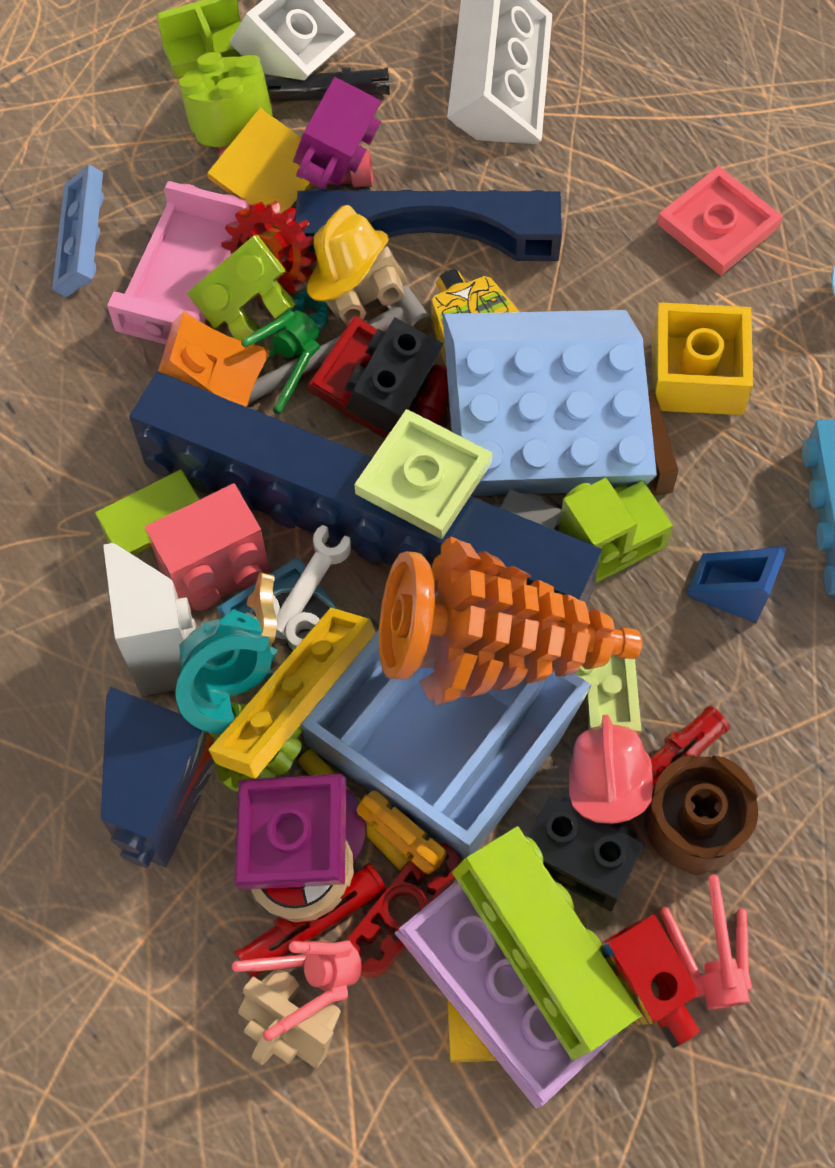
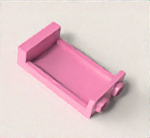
[107,181,249,345]

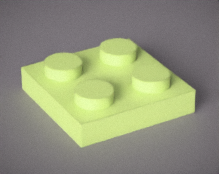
[354,409,493,539]

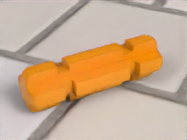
[356,790,447,874]

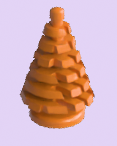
[379,536,643,706]

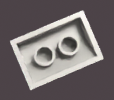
[103,543,197,697]

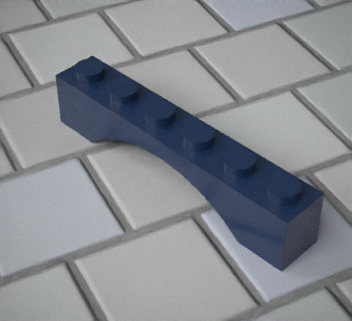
[296,189,562,261]

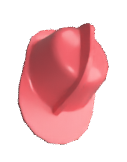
[569,715,654,824]

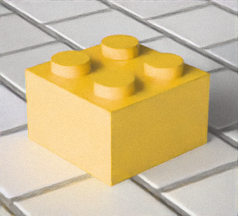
[651,303,753,415]

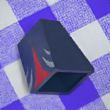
[101,687,215,868]

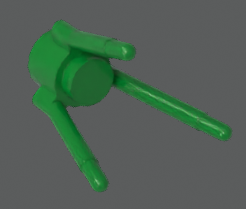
[241,309,320,415]

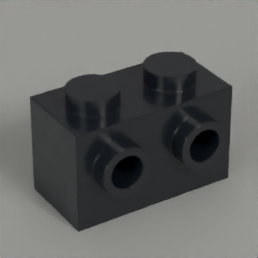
[345,317,443,433]
[527,795,644,912]

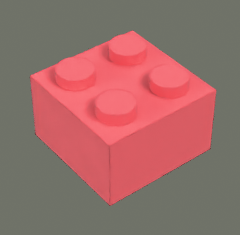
[144,483,270,612]

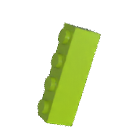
[452,826,643,1061]

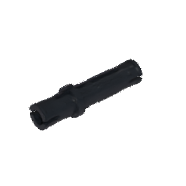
[265,67,390,104]

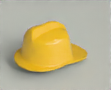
[307,205,388,302]

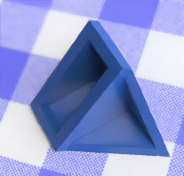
[686,544,787,623]

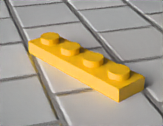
[208,608,376,779]

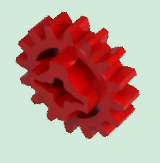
[221,201,317,301]

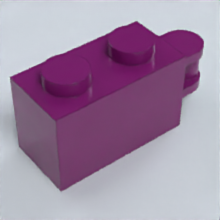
[293,77,381,190]

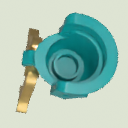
[175,572,278,734]

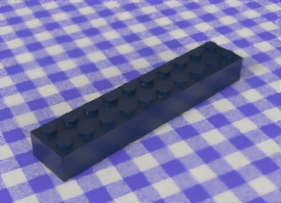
[129,371,602,606]

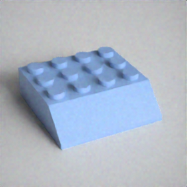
[443,310,657,496]
[301,592,591,860]

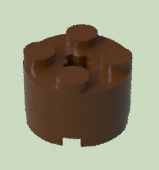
[644,755,758,875]

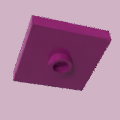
[235,774,346,890]

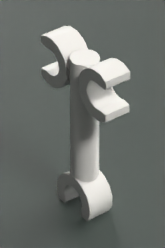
[246,525,351,651]

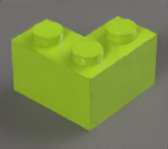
[558,478,674,583]

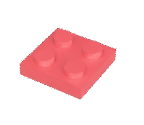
[657,166,783,276]

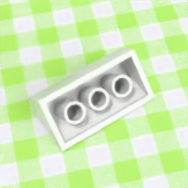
[447,0,552,144]

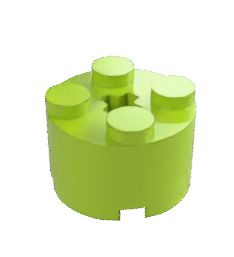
[179,52,273,147]

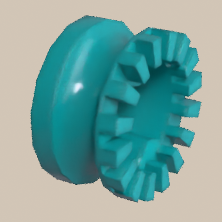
[291,290,328,332]

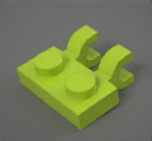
[187,235,297,341]

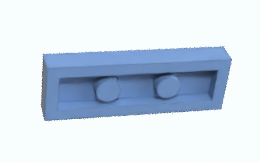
[52,165,104,297]

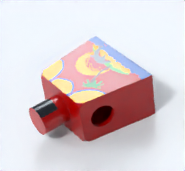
[602,914,700,1048]

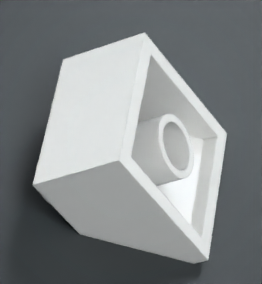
[229,0,355,80]

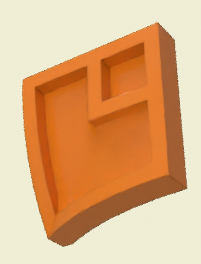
[158,311,270,407]

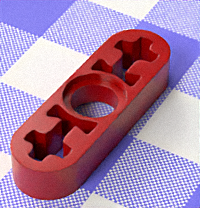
[348,842,460,978]

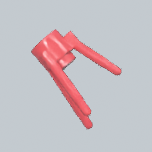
[659,874,752,1010]
[232,940,362,1041]

